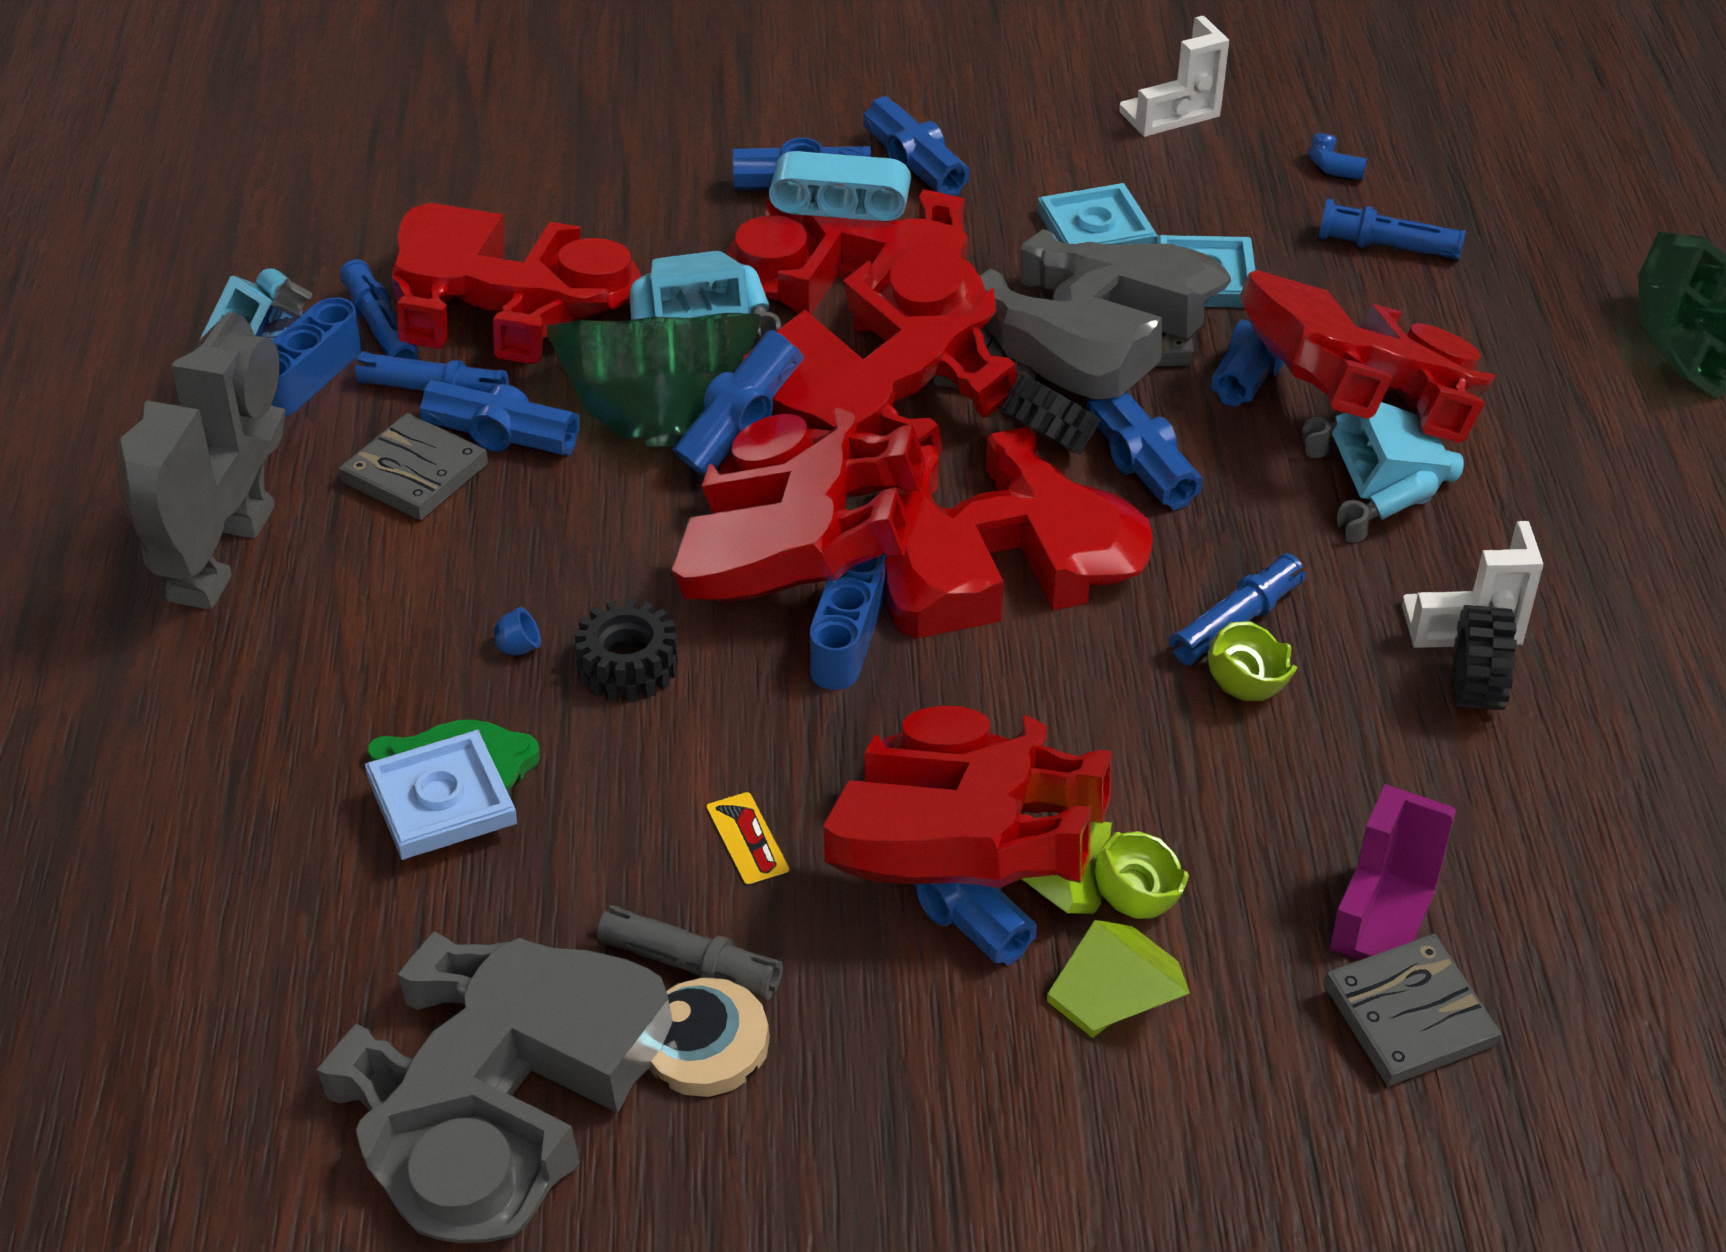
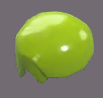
[1208,621,1298,701]
[1094,831,1189,919]

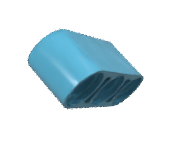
[769,151,911,221]

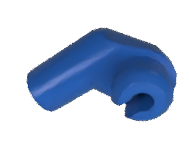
[1308,133,1367,181]

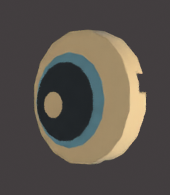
[648,978,770,1097]

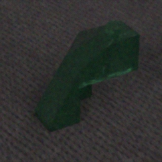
[1638,232,1726,398]
[547,313,760,448]

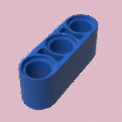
[271,297,361,417]
[810,554,885,690]

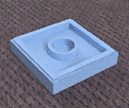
[365,730,517,860]

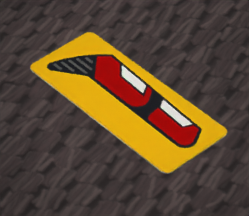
[707,792,789,884]

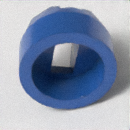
[493,607,541,656]

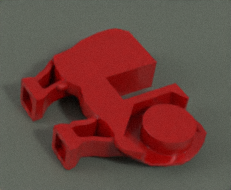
[726,185,969,332]
[392,203,641,364]
[743,243,1017,456]
[1240,270,1496,443]
[672,408,925,603]
[884,427,1152,639]
[823,706,1112,888]

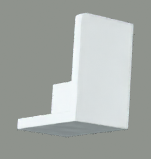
[1119,16,1229,137]
[1402,521,1544,648]

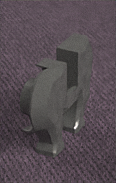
[980,229,1231,400]
[117,312,285,610]
[317,931,672,1243]

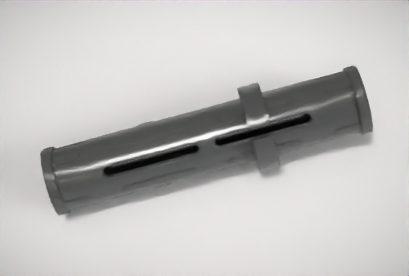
[597,905,783,1000]

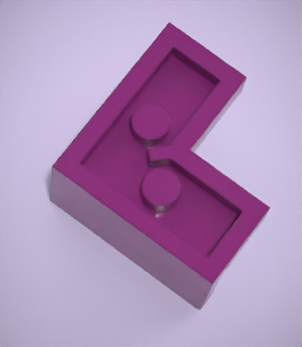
[1330,784,1456,960]

